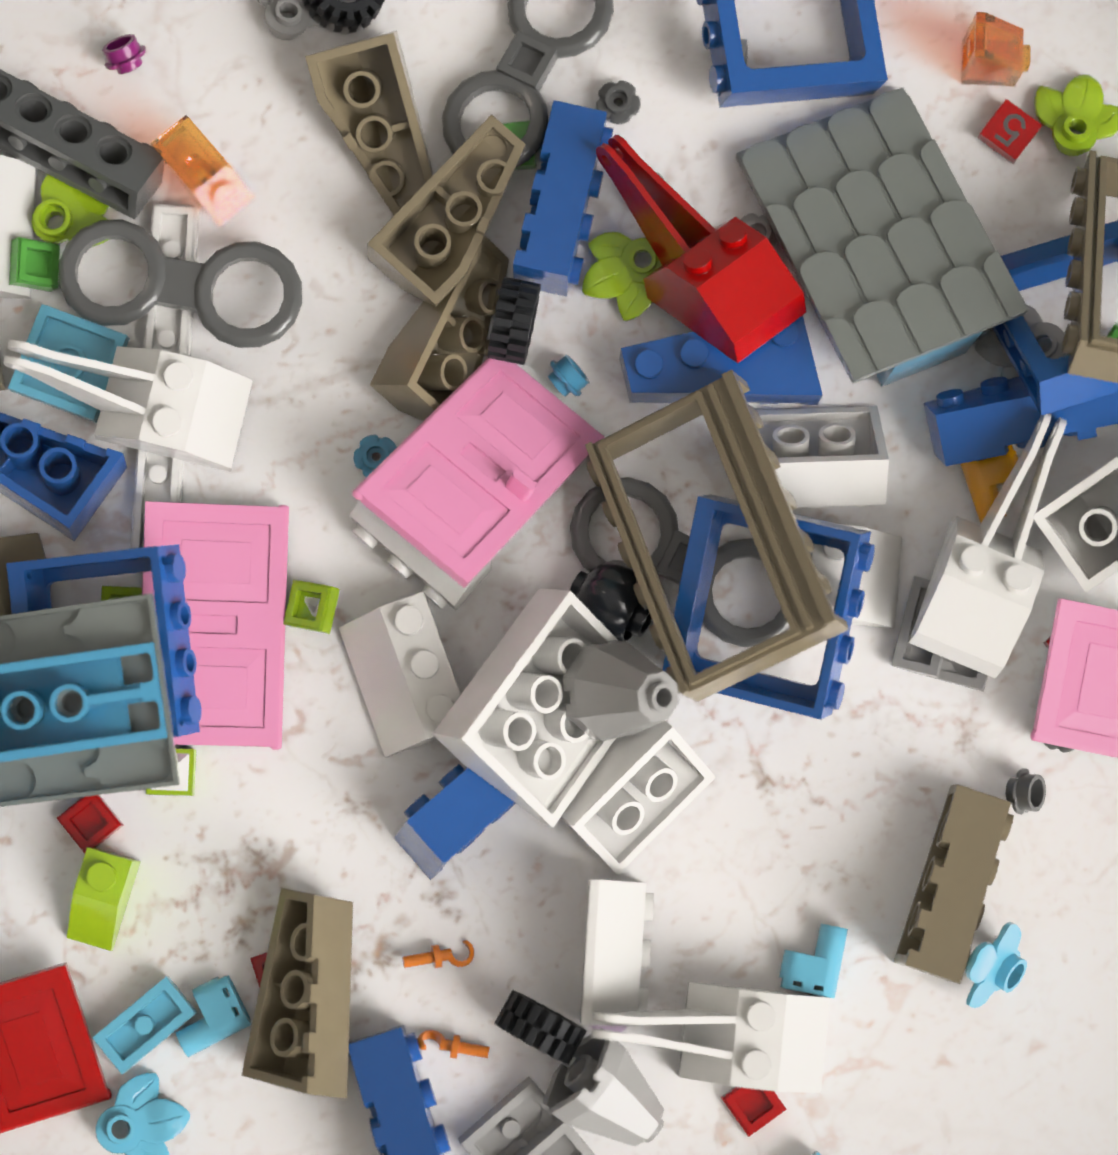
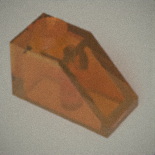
[961,12,1031,87]
[150,115,255,227]

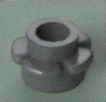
[596,80,641,124]
[1005,768,1046,815]

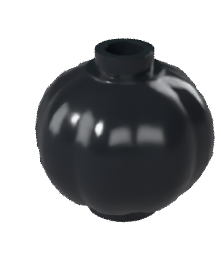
[570,560,652,641]

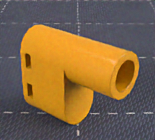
[960,445,1018,524]

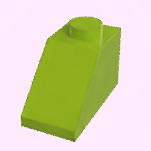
[67,847,141,951]

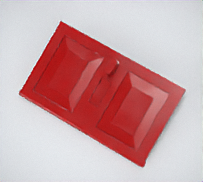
[0,962,112,1134]

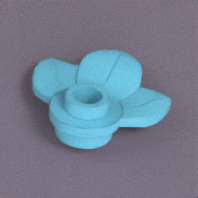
[965,922,1027,1008]
[95,1073,190,1155]

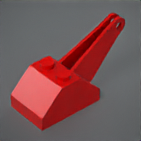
[596,135,807,363]

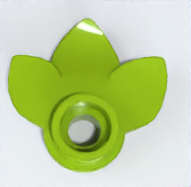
[1034,74,1118,156]
[31,174,110,247]
[582,232,662,321]

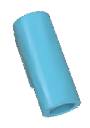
[779,924,848,999]
[176,975,252,1057]

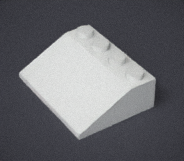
[432,588,617,828]

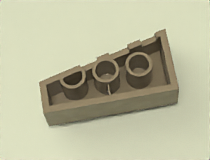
[893,784,1014,984]
[241,888,353,1099]

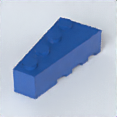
[513,100,614,297]
[619,315,823,405]
[923,376,1118,466]
[0,412,127,541]
[394,764,516,880]
[349,1025,451,1155]

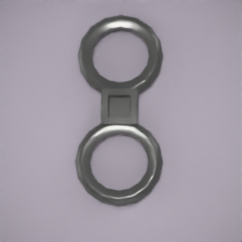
[442,0,614,167]
[59,219,302,348]
[570,477,789,647]

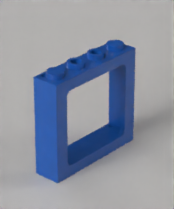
[696,0,888,108]
[992,220,1118,416]
[662,494,875,720]
[6,544,202,737]

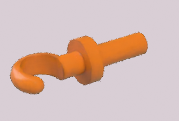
[402,940,474,969]
[417,1030,490,1059]

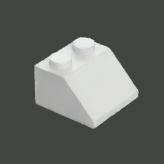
[810,524,902,629]

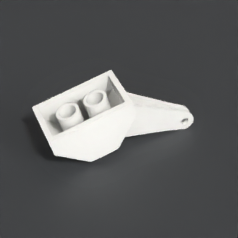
[3,340,253,472]
[909,413,1067,678]
[1034,457,1118,593]
[591,982,830,1093]

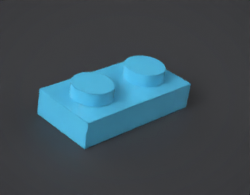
[93,976,198,1074]

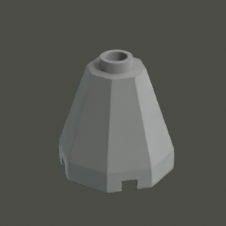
[563,640,679,741]
[543,1028,664,1147]

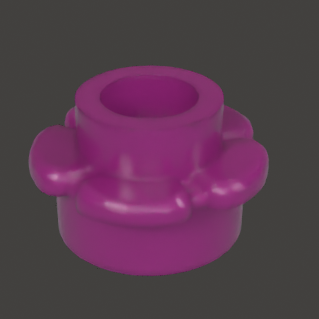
[102,34,146,74]

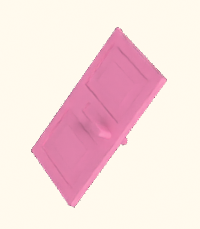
[352,358,605,588]
[142,501,289,750]
[1030,599,1118,758]

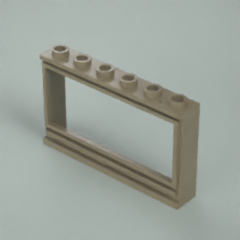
[1062,150,1118,383]
[585,369,849,702]

